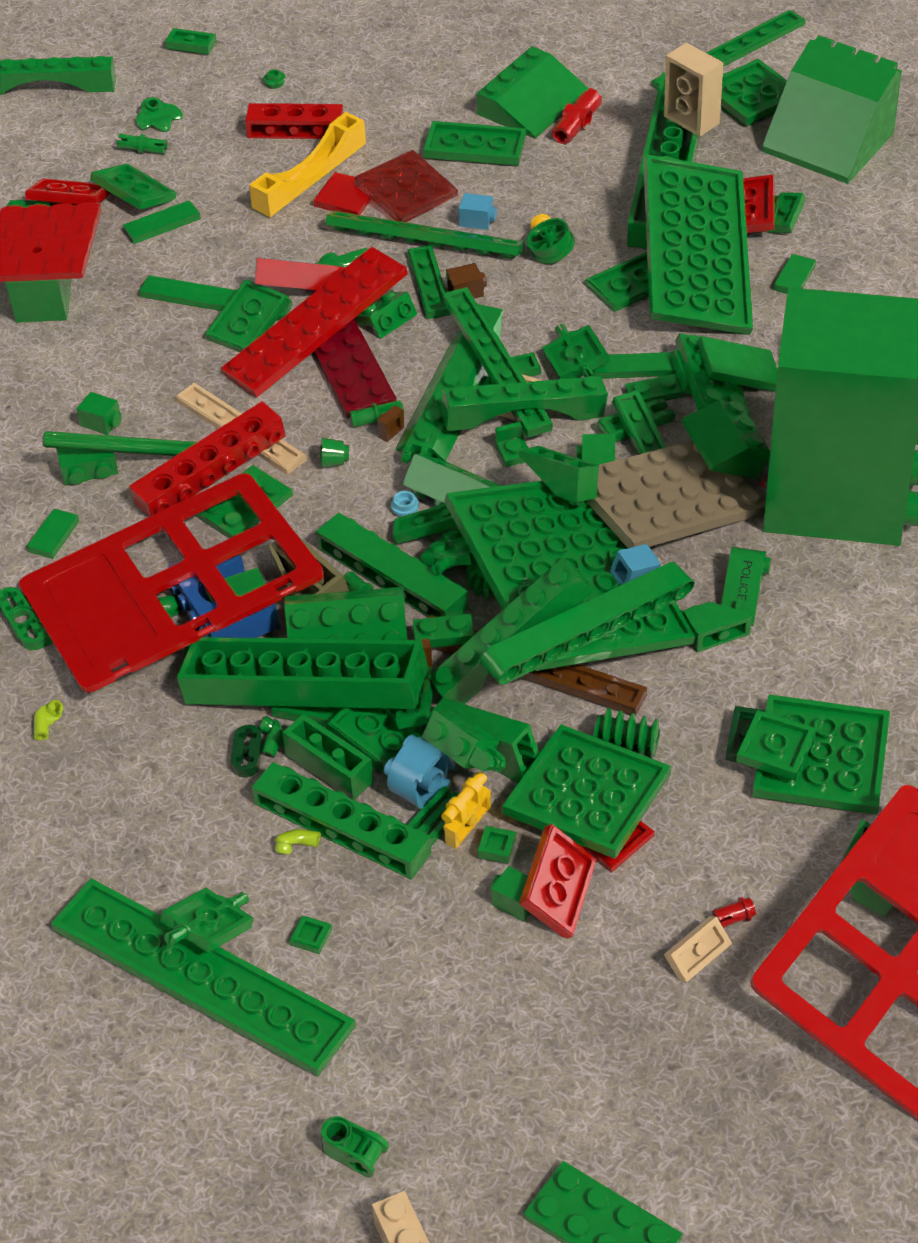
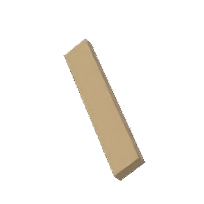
[175,383,307,475]

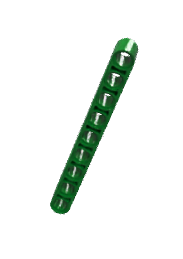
[480,561,695,685]

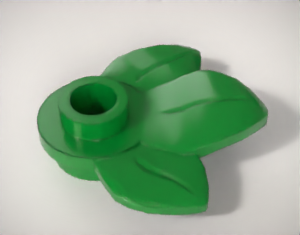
[136,97,183,132]

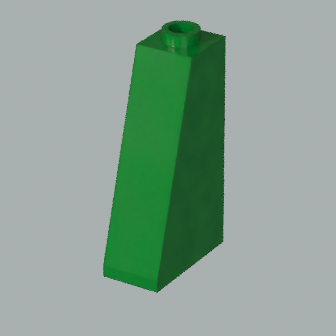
[428,698,539,783]

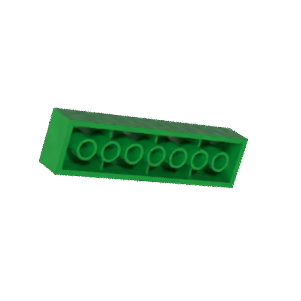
[177,637,428,709]

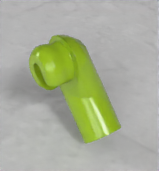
[34,700,64,740]
[275,829,321,854]

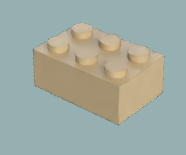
[664,42,723,137]

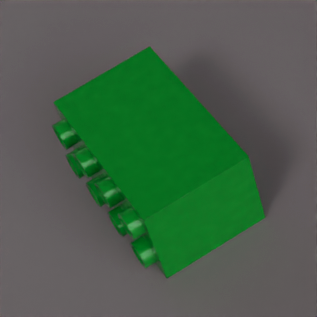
[763,287,918,546]

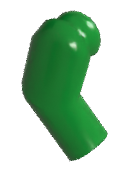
[258,716,283,758]

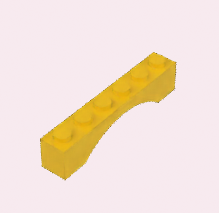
[249,112,366,217]

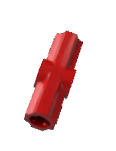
[552,88,602,145]

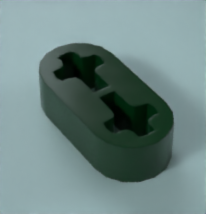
[231,725,262,778]

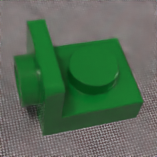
[495,422,528,467]

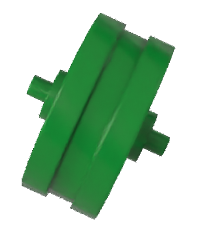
[526,218,575,264]

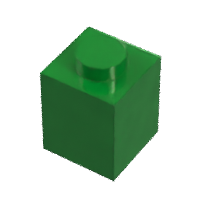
[76,391,122,435]
[490,866,531,922]

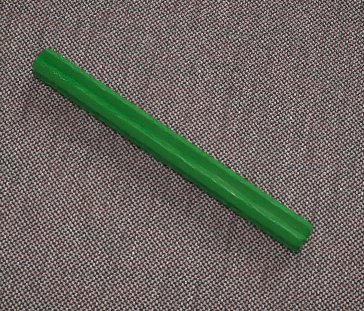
[42,431,197,456]

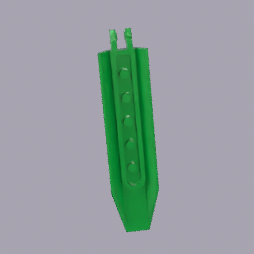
[395,304,503,464]

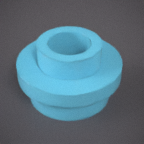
[391,491,419,516]

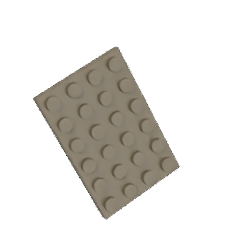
[586,441,766,548]

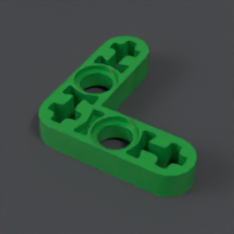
[0,587,53,650]

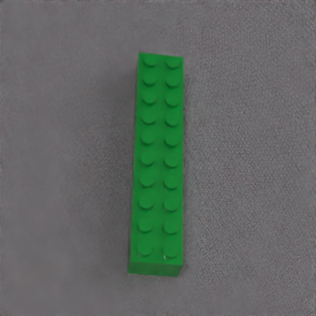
[627,72,700,249]

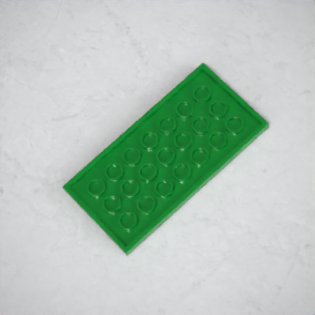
[644,154,753,335]

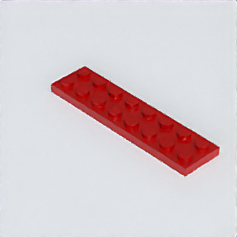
[221,246,408,398]

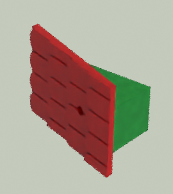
[0,202,102,323]

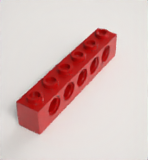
[129,401,286,517]

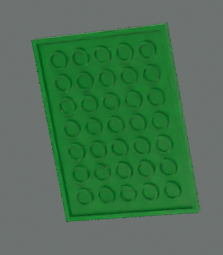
[444,480,696,671]

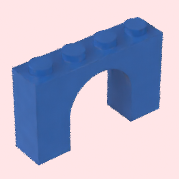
[168,554,280,638]

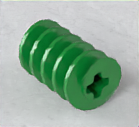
[593,707,660,758]

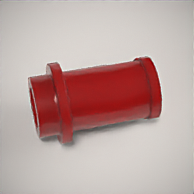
[712,897,756,928]

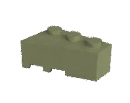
[269,537,349,596]

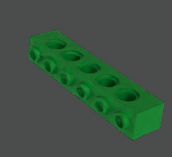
[252,762,432,880]

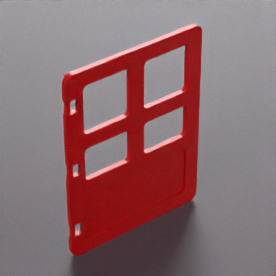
[19,473,324,692]
[750,785,918,1120]

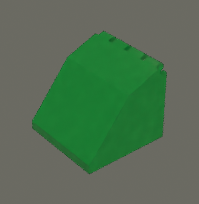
[762,35,902,184]

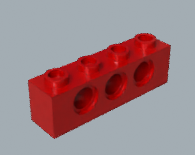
[245,103,344,139]

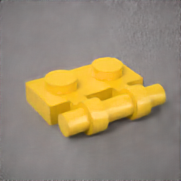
[441,771,491,849]

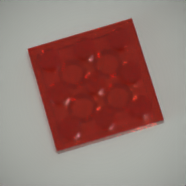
[355,150,458,222]

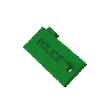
[721,547,771,627]

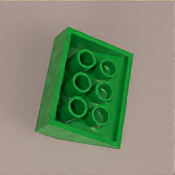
[477,46,589,139]

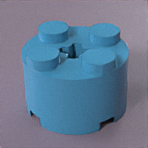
[384,735,455,809]

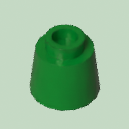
[320,438,349,468]

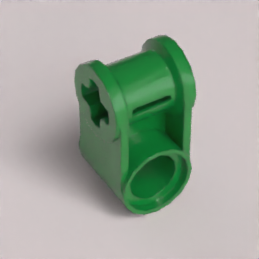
[321,1116,390,1178]

